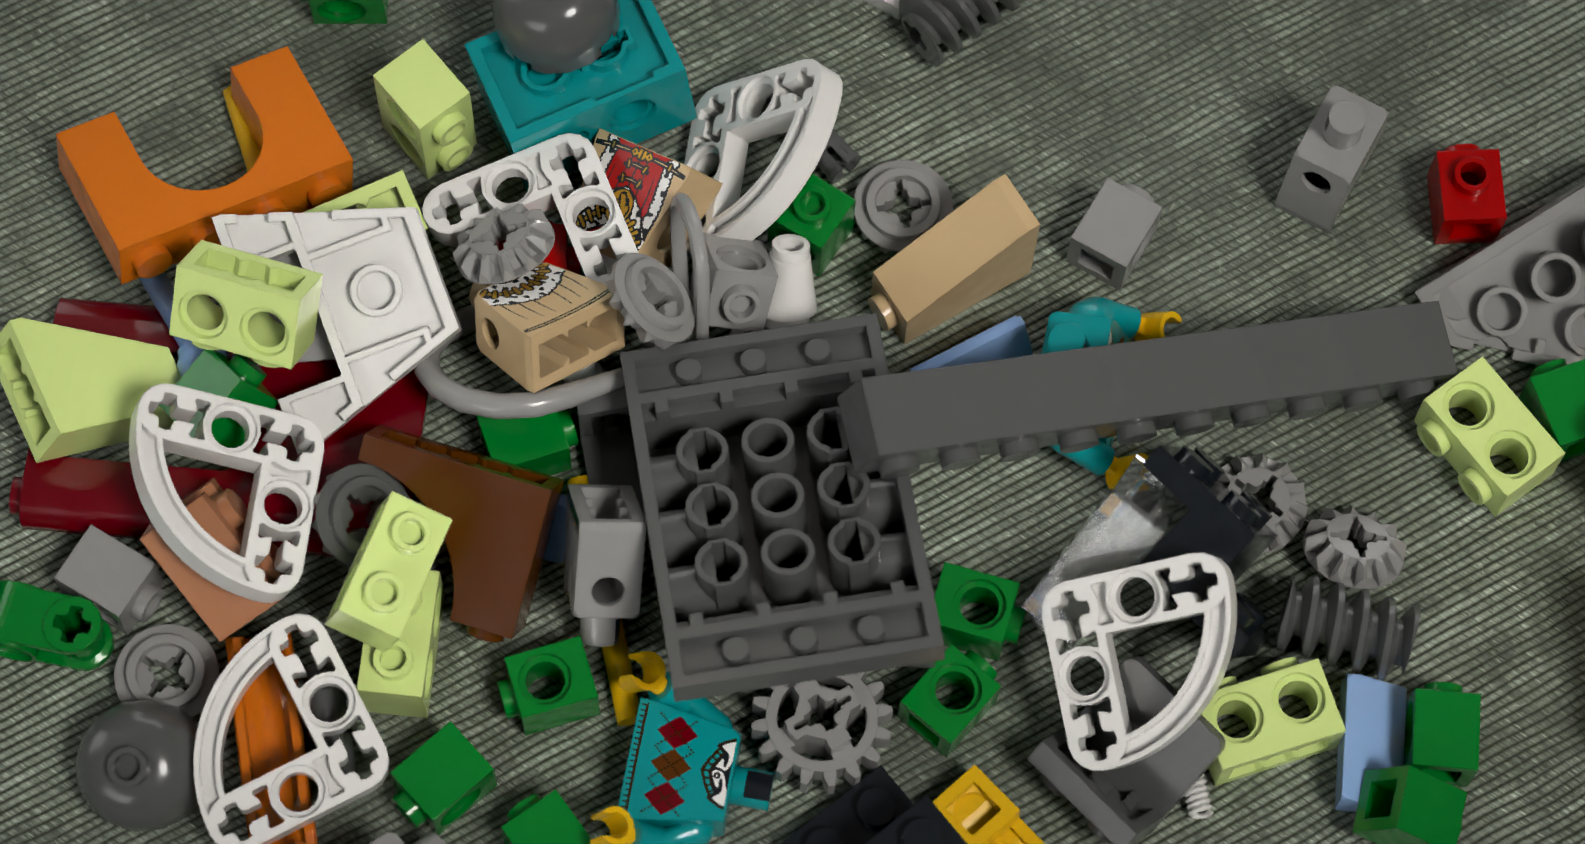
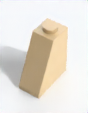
[868,174,1040,345]

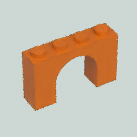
[56,46,353,284]

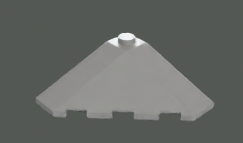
[1414,179,1585,366]

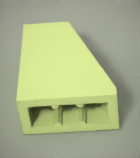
[0,318,182,463]

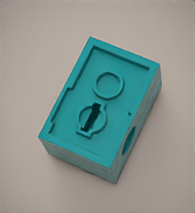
[464,0,697,191]

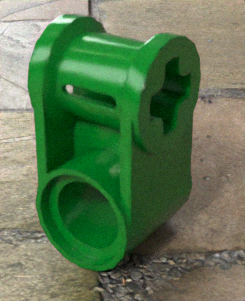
[0,580,114,671]

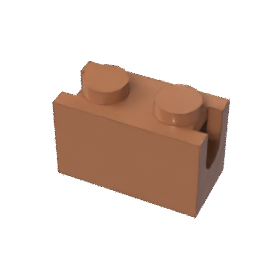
[140,477,285,642]

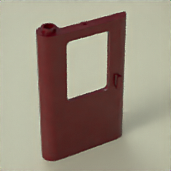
[9,298,429,557]

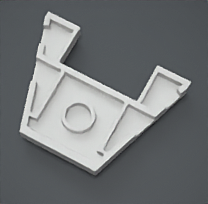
[212,207,462,455]

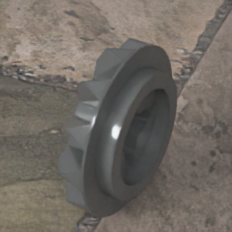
[311,463,409,567]

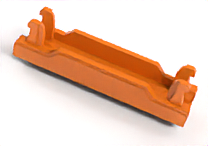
[225,632,318,844]

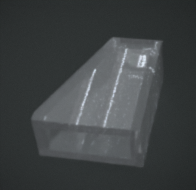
[1021,454,1183,647]

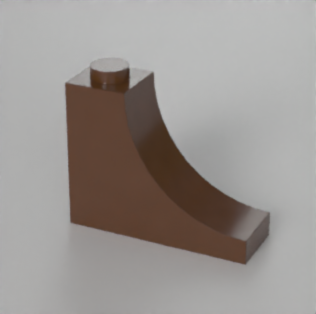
[358,425,564,642]

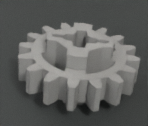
[751,672,893,795]

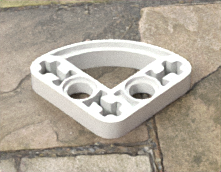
[684,59,843,255]
[129,383,324,603]
[1042,553,1237,771]
[193,614,390,844]

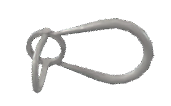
[415,192,744,419]

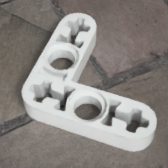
[422,133,639,284]

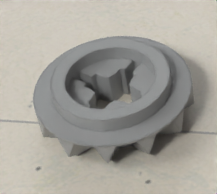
[854,159,953,254]
[452,203,555,284]
[605,253,695,350]
[1219,452,1308,553]
[1303,505,1407,589]
[114,624,220,718]

